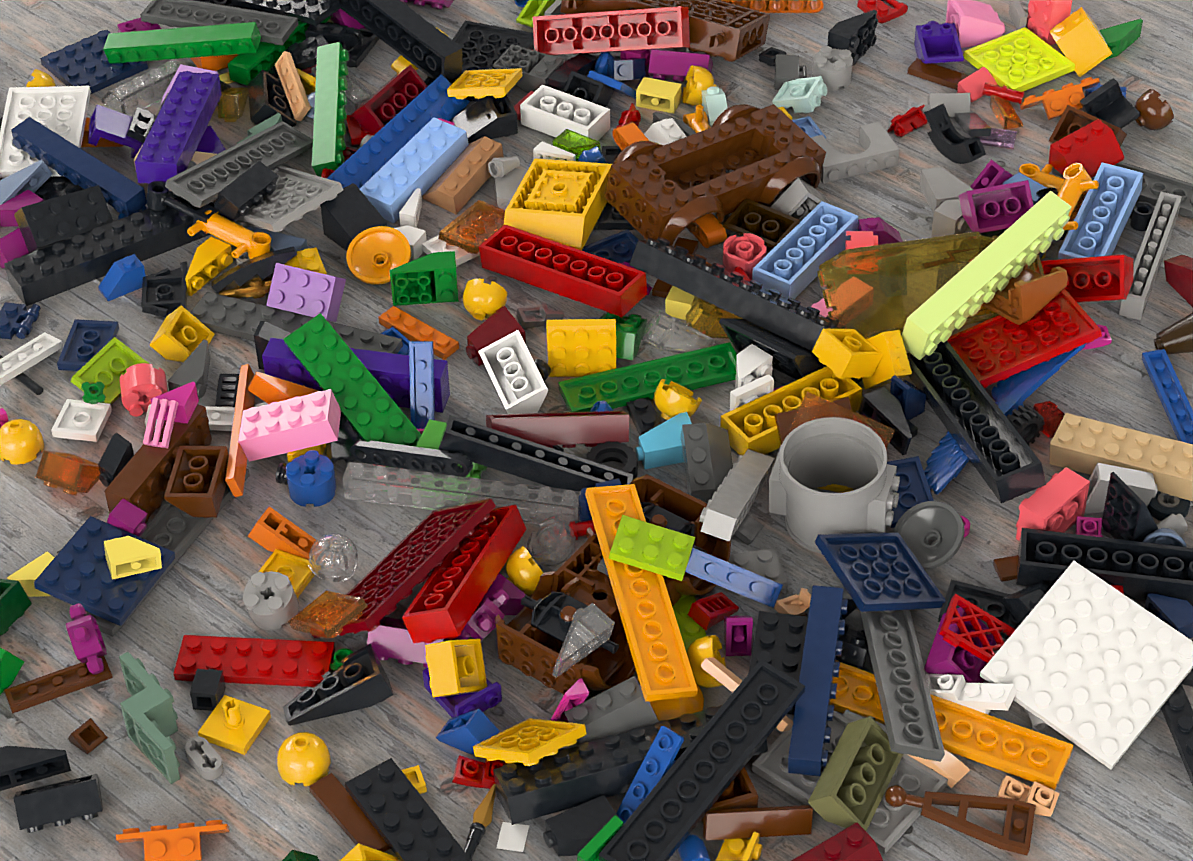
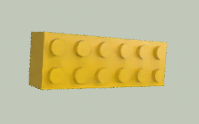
[720,366,862,455]

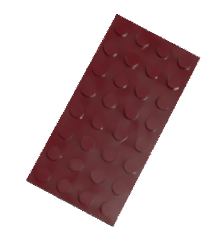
[309,498,496,638]

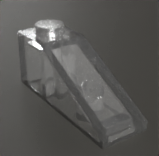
[641,309,716,354]
[552,603,615,678]

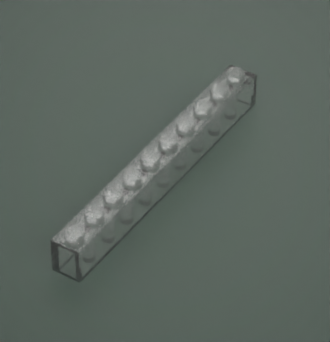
[342,462,581,526]

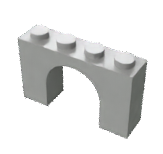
[811,122,900,183]

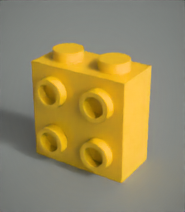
[862,330,912,389]

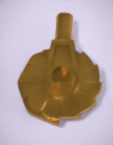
[219,277,273,299]

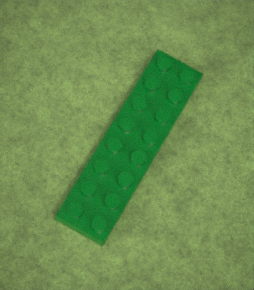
[283,313,421,472]
[558,342,737,412]

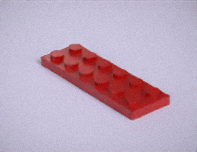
[173,635,335,687]

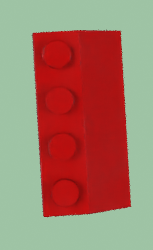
[1039,255,1133,303]

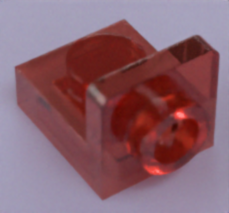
[1033,401,1065,438]

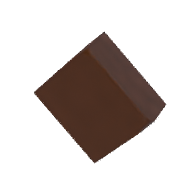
[68,718,108,755]

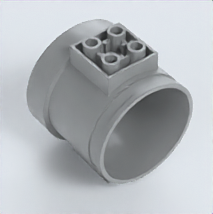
[769,417,900,554]

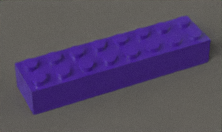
[135,71,222,183]
[262,338,450,413]

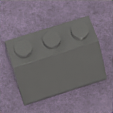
[681,423,733,501]
[564,676,659,744]

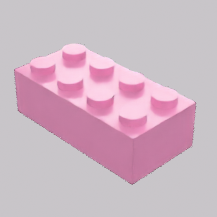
[238,389,341,462]

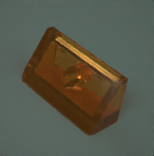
[990,95,1023,130]

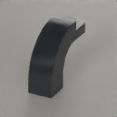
[924,103,986,164]

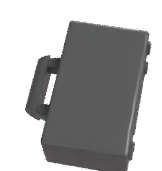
[774,54,807,90]

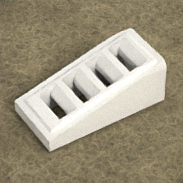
[533,141,576,161]
[399,188,422,228]

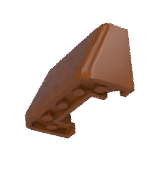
[969,258,1068,325]

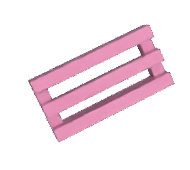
[143,397,178,449]

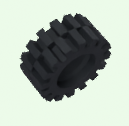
[1007,405,1045,446]

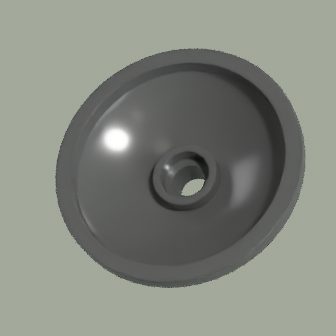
[893,501,965,570]

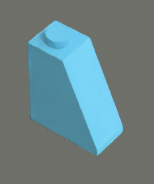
[635,412,692,469]

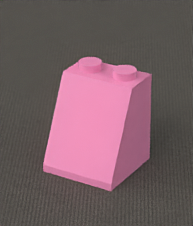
[945,0,1005,48]

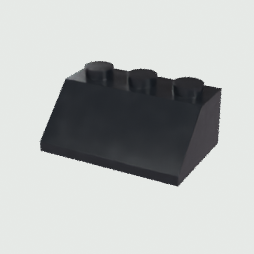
[248,70,297,127]
[214,161,279,221]
[13,774,103,833]

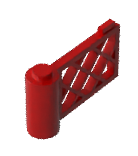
[939,594,1016,663]

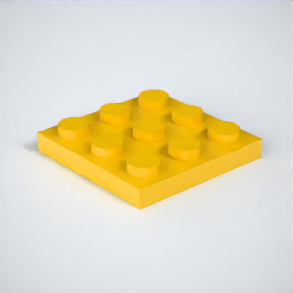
[447,68,523,99]
[546,319,616,377]
[473,718,587,766]

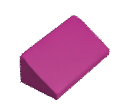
[550,678,589,722]

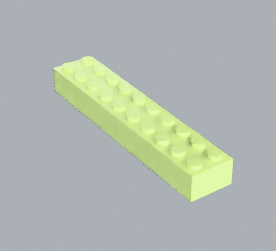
[901,191,1072,360]

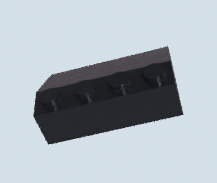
[719,318,824,380]

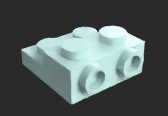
[772,76,827,114]

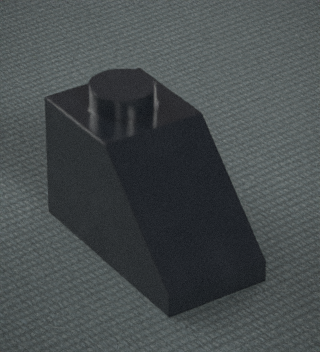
[98,433,134,487]

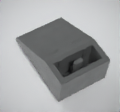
[493,45,564,93]

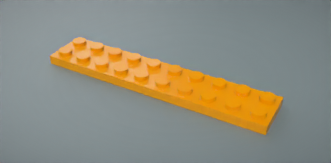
[585,484,698,702]
[830,661,1073,790]

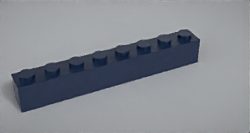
[11,117,147,216]
[788,585,848,777]

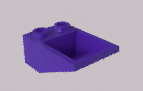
[914,20,964,64]

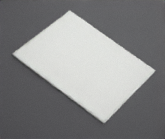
[496,822,529,852]

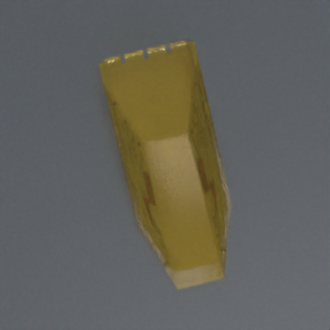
[817,231,1044,339]

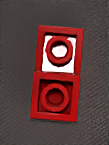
[452,755,510,789]

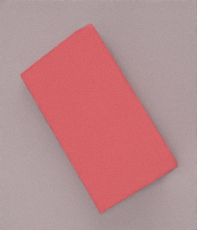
[957,67,998,102]

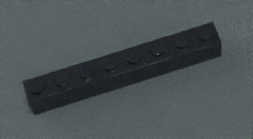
[438,415,633,496]

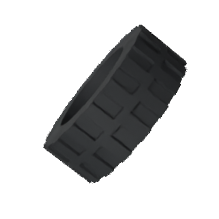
[586,441,638,479]

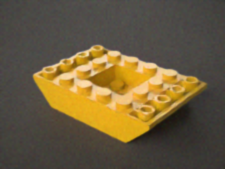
[504,158,613,250]

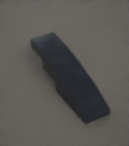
[547,54,598,89]
[211,246,297,293]

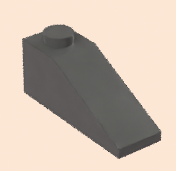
[167,340,210,399]

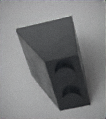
[320,183,387,251]

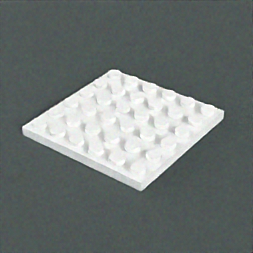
[980,561,1193,770]

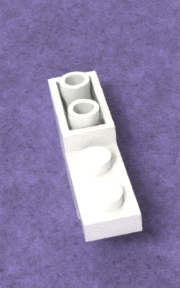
[926,674,1017,715]

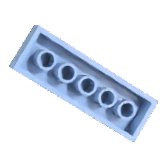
[360,118,469,223]
[1058,163,1143,260]
[752,201,859,299]

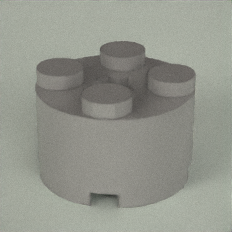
[812,46,853,91]
[243,572,299,630]

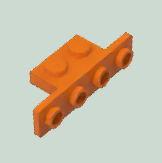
[1020,77,1100,120]
[116,820,230,861]

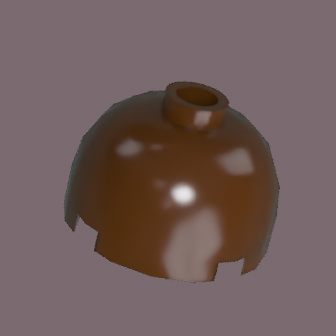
[1134,89,1174,131]

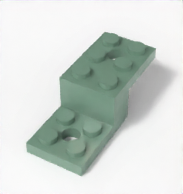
[119,652,180,784]

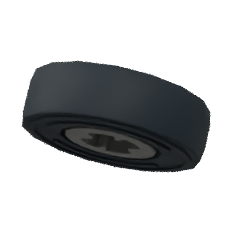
[1147,490,1190,521]

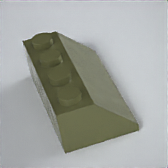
[808,716,903,831]

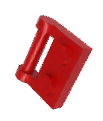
[857,0,908,24]

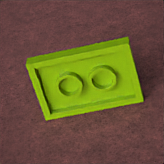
[70,337,149,405]
[608,515,695,581]

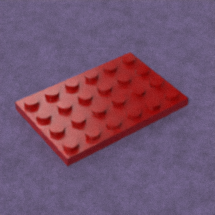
[947,288,1102,388]

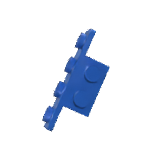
[616,726,684,824]

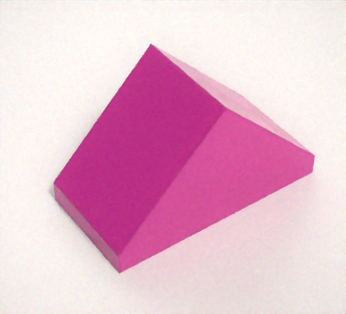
[151,381,199,424]

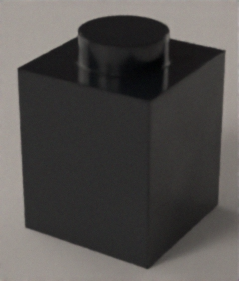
[190,669,226,711]

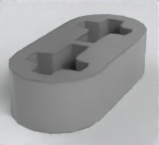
[185,737,223,780]

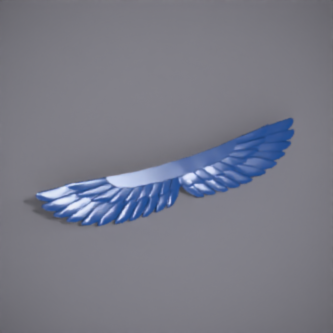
[924,326,1100,495]

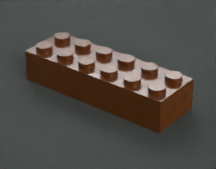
[104,404,212,524]

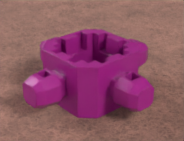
[452,588,510,641]
[66,603,107,675]

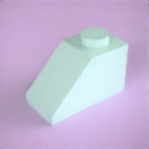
[702,87,728,125]

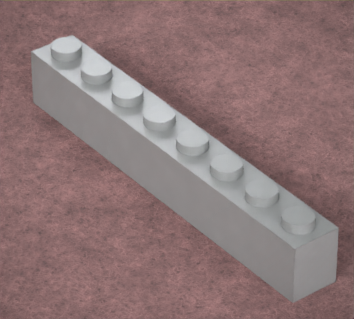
[1119,192,1182,320]
[699,449,775,542]

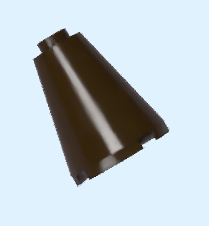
[1154,312,1193,355]

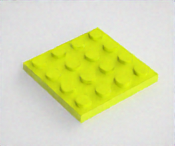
[963,27,1075,92]

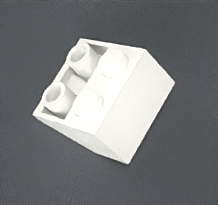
[735,344,773,389]

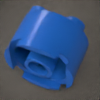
[286,450,336,507]

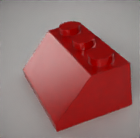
[1049,119,1124,178]

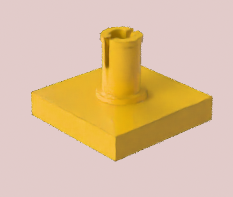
[198,695,271,755]

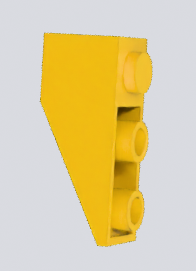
[185,236,233,296]

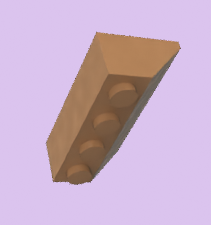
[422,137,504,215]

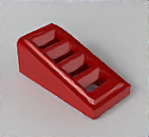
[688,592,739,631]

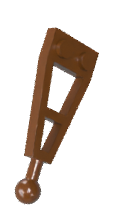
[885,785,1036,856]

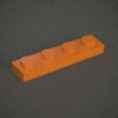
[379,306,459,360]

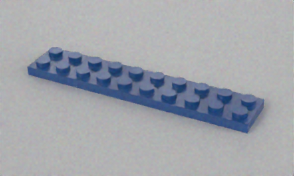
[326,74,470,189]

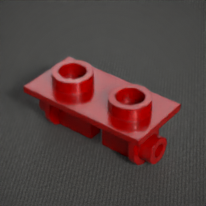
[616,103,641,128]
[888,104,928,137]

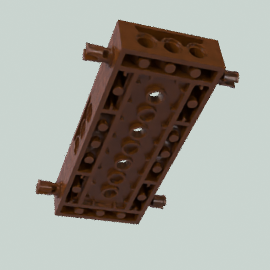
[560,0,770,62]

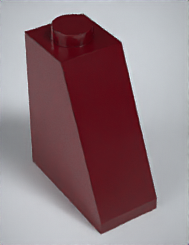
[1164,255,1193,307]
[466,306,526,366]

